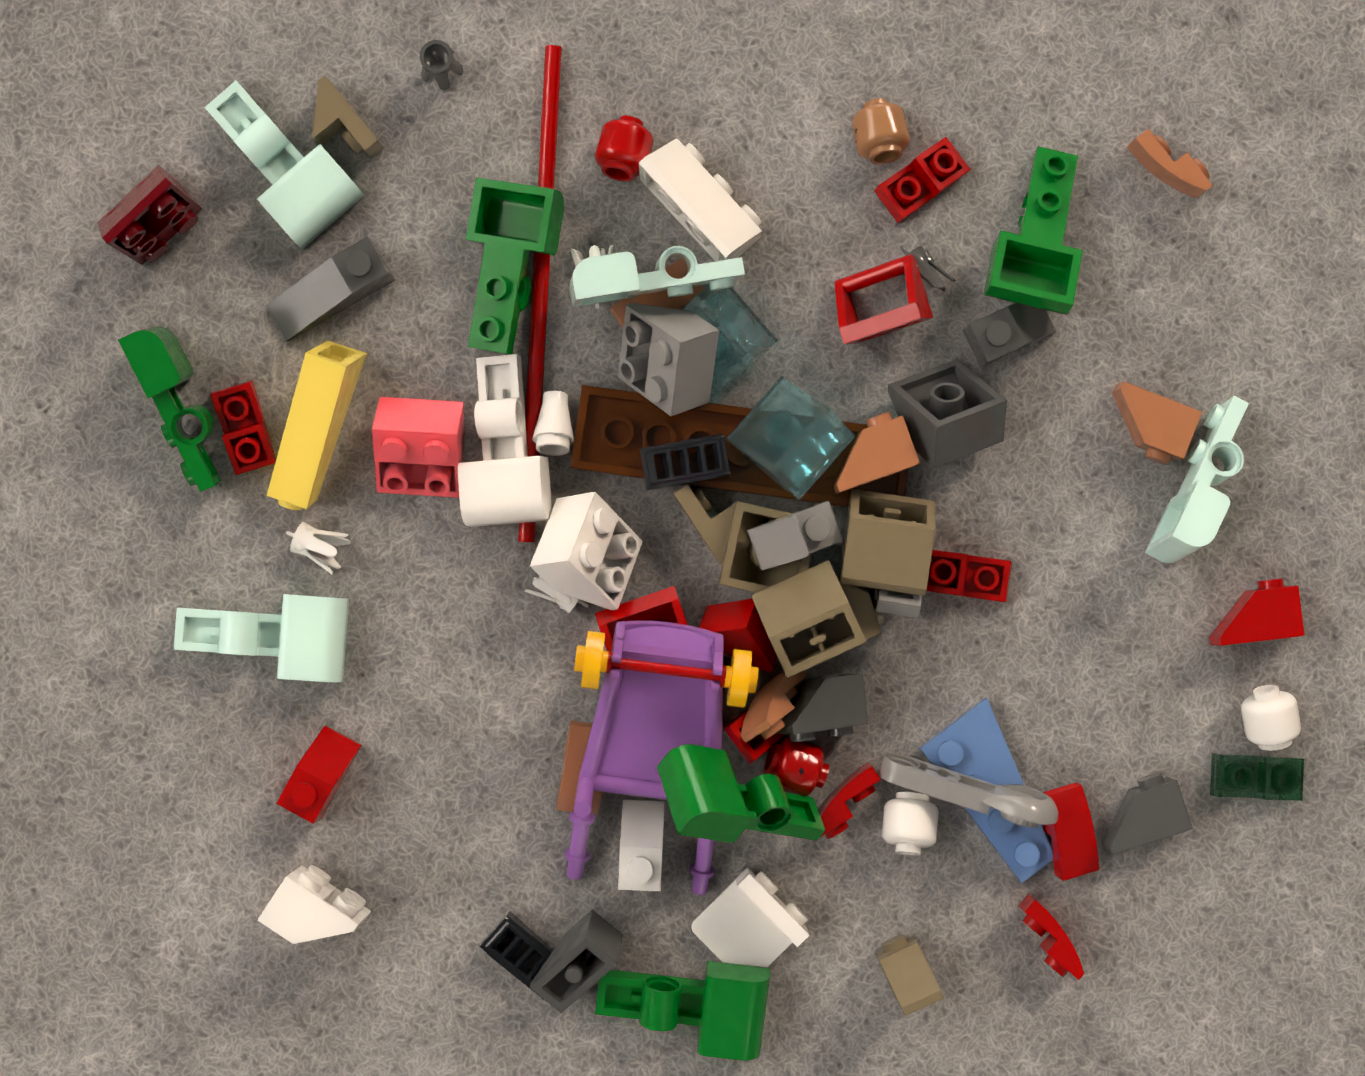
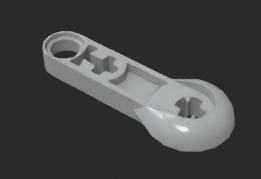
[878,752,1059,828]

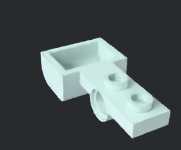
[204,80,365,250]
[569,246,745,307]
[1145,396,1249,563]
[174,594,349,682]

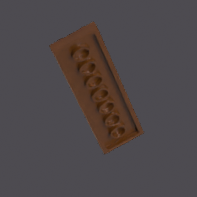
[570,385,909,507]

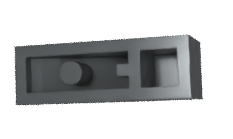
[266,236,395,342]

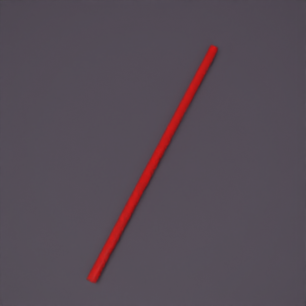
[518,45,562,543]

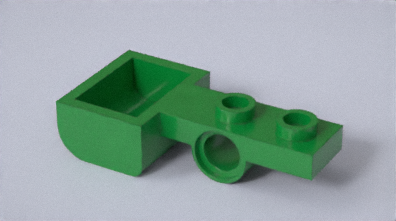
[984,146,1083,315]
[466,177,564,355]
[118,326,221,492]
[657,744,825,843]
[595,961,770,1061]

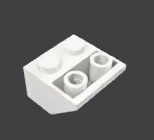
[530,492,643,610]
[258,865,371,944]

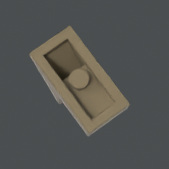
[312,76,383,159]
[673,484,735,564]

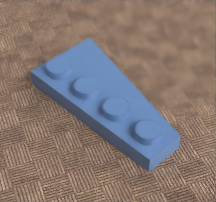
[919,698,1053,883]

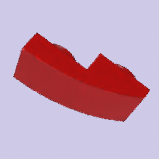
[874,137,971,224]
[210,380,276,475]
[926,550,1012,603]
[819,762,881,839]
[1043,782,1100,881]
[1018,893,1084,980]

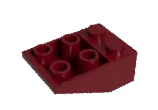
[97,165,202,265]

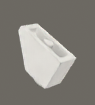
[618,799,665,891]

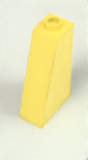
[266,340,367,510]

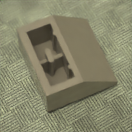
[840,489,935,596]
[751,560,867,678]

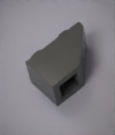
[775,673,868,742]

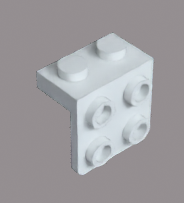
[692,867,810,967]

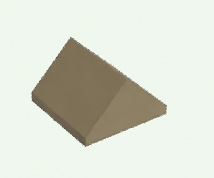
[718,501,812,593]

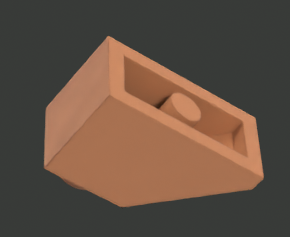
[1112,381,1202,465]
[833,412,920,494]

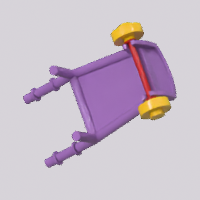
[565,621,758,895]

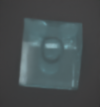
[683,287,778,402]
[727,376,855,500]

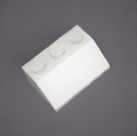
[639,138,762,261]

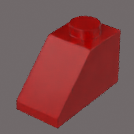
[1209,578,1305,646]
[276,725,362,824]

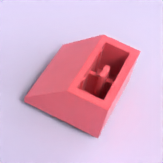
[372,397,465,498]

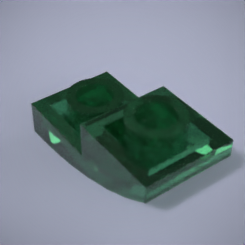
[1210,753,1304,801]

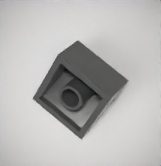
[888,359,1007,468]

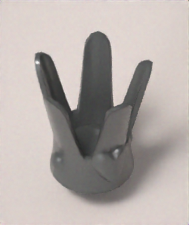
[420,40,463,90]
[900,245,956,292]

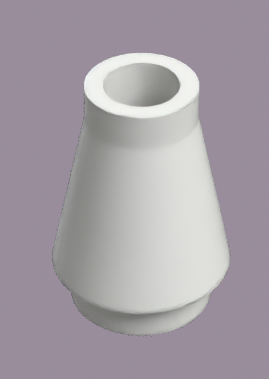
[532,391,574,456]

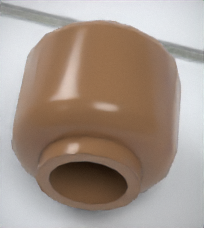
[852,98,910,165]

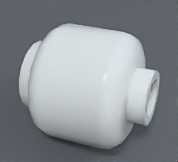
[1241,685,1301,751]
[882,792,939,856]

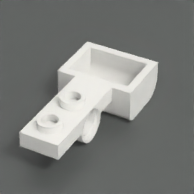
[458,354,552,527]

